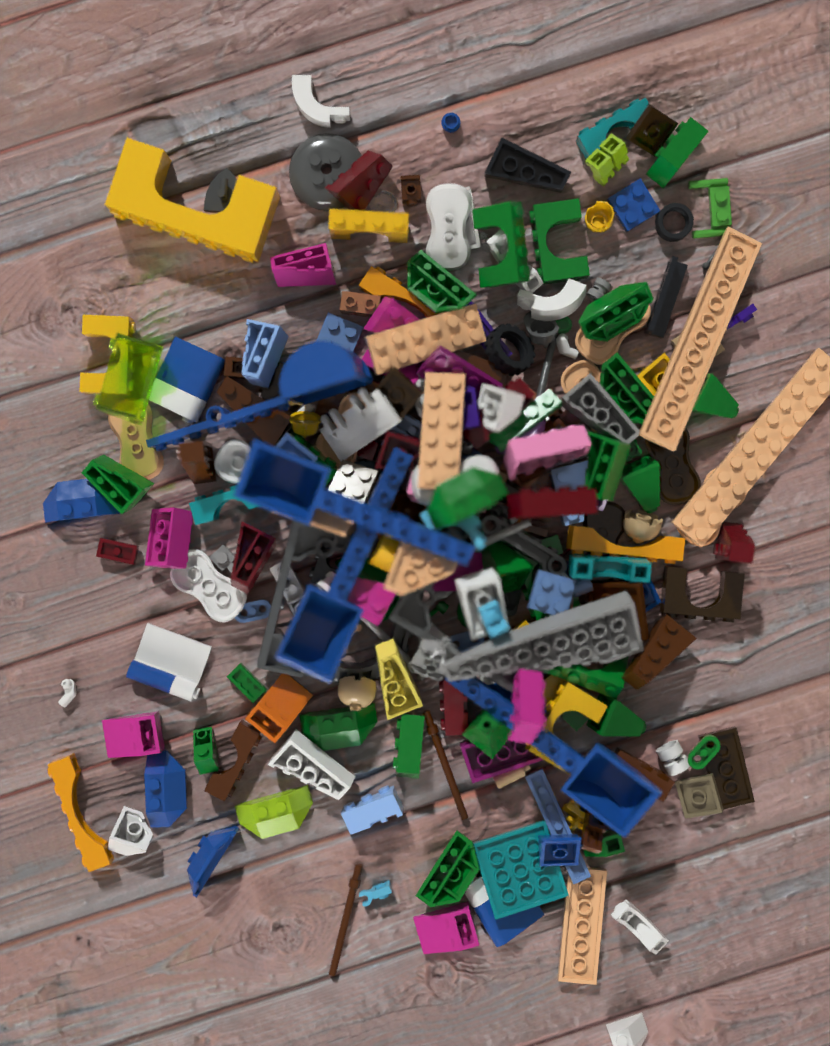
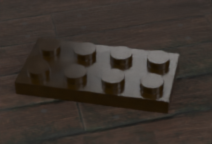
[698,726,755,809]

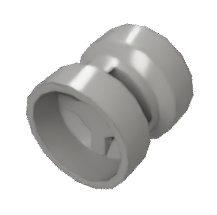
[586,277,613,301]

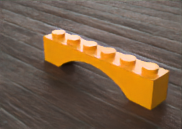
[359,266,445,318]
[566,525,685,564]
[47,753,115,873]

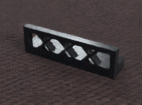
[644,256,688,339]

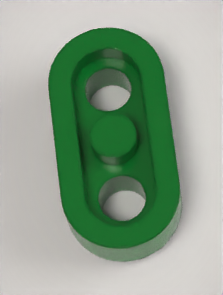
[688,735,720,770]

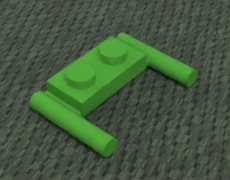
[688,178,732,238]

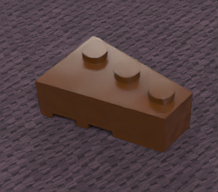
[176,441,217,484]
[614,747,675,803]

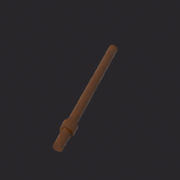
[423,710,468,820]
[329,863,363,976]

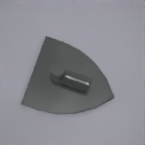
[204,168,237,212]

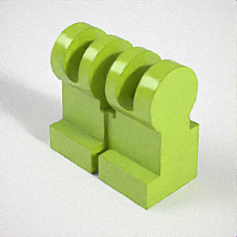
[585,133,629,186]

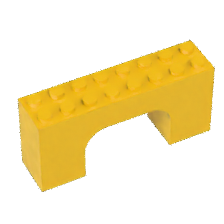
[105,138,280,263]

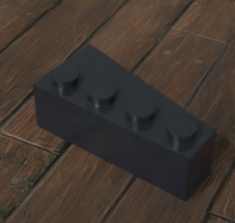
[484,138,571,193]

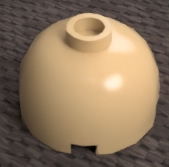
[623,509,663,543]
[338,676,377,711]

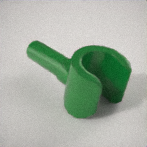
[429,601,449,618]

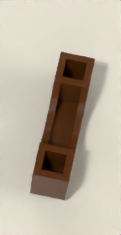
[204,720,262,802]

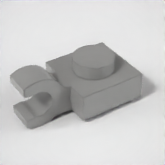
[209,544,235,573]

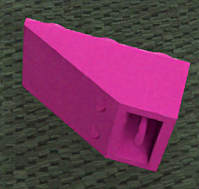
[102,711,165,758]
[413,901,479,954]

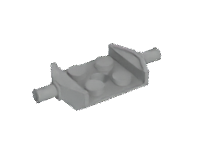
[408,636,459,681]

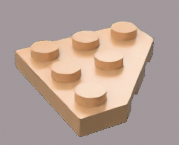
[384,541,458,595]

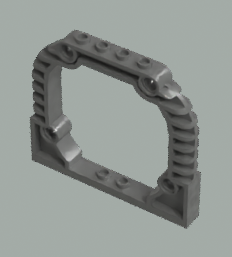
[388,515,574,692]
[257,520,424,683]

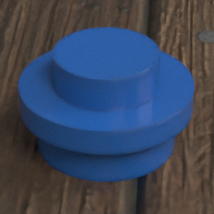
[441,113,461,133]

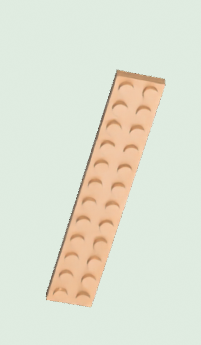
[639,227,762,451]
[671,348,830,547]

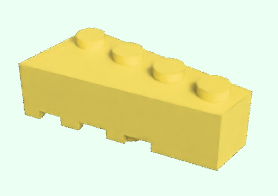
[375,639,423,720]

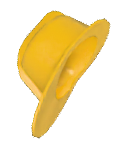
[289,411,321,438]

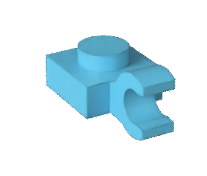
[359,880,392,907]

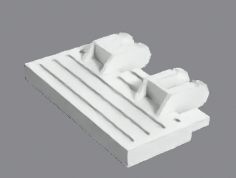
[320,388,402,462]

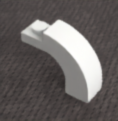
[292,75,350,128]
[486,229,544,293]
[517,279,587,321]
[611,900,669,955]

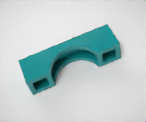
[576,97,649,159]
[189,485,260,525]
[568,554,652,583]

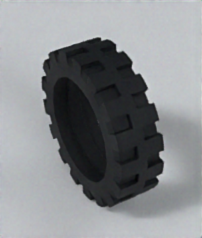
[485,324,535,376]

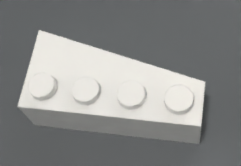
[268,729,355,800]

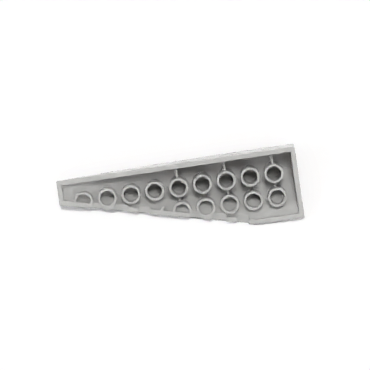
[442,591,644,681]

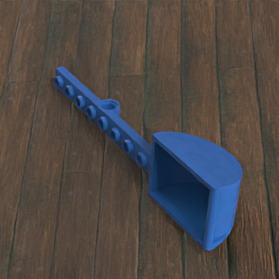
[146,341,373,451]
[234,439,475,566]
[274,447,413,683]
[445,676,662,838]

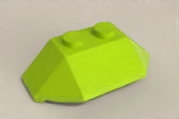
[234,784,313,839]

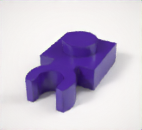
[727,304,757,330]

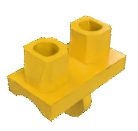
[561,798,586,831]

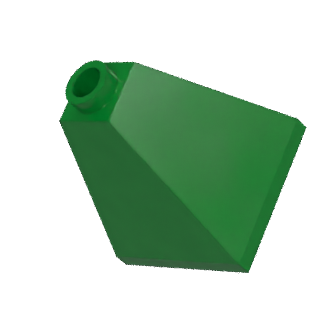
[692,373,739,419]
[620,455,660,513]
[481,540,534,594]
[586,693,646,737]
[462,709,512,759]

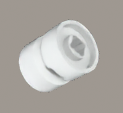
[656,740,690,776]

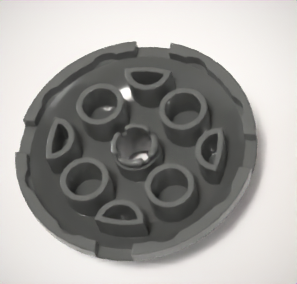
[289,133,362,211]

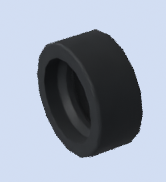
[655,203,694,242]

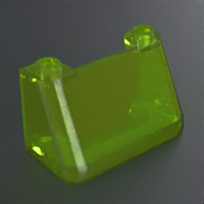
[93,333,163,426]

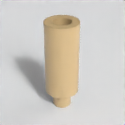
[493,765,531,789]

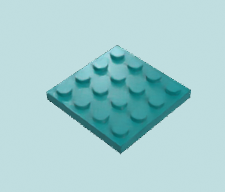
[474,820,569,920]

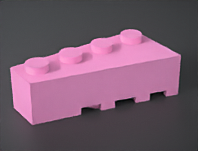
[503,425,592,481]

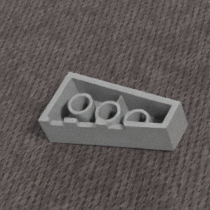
[560,373,640,444]

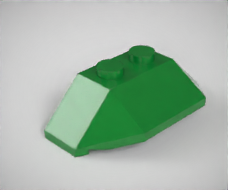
[407,250,477,314]
[578,282,654,342]
[599,352,654,424]
[427,467,508,529]
[299,703,377,751]
[415,830,480,907]

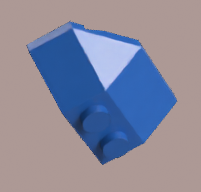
[43,479,120,522]
[144,750,187,828]
[187,826,239,898]

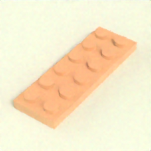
[365,303,486,375]
[418,372,465,490]
[557,867,607,985]

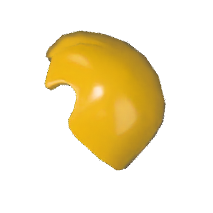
[584,201,615,233]

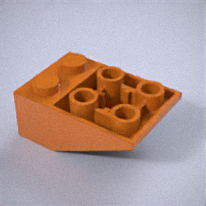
[245,673,313,743]

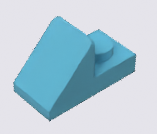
[478,600,510,640]

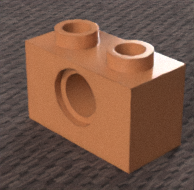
[340,291,381,318]

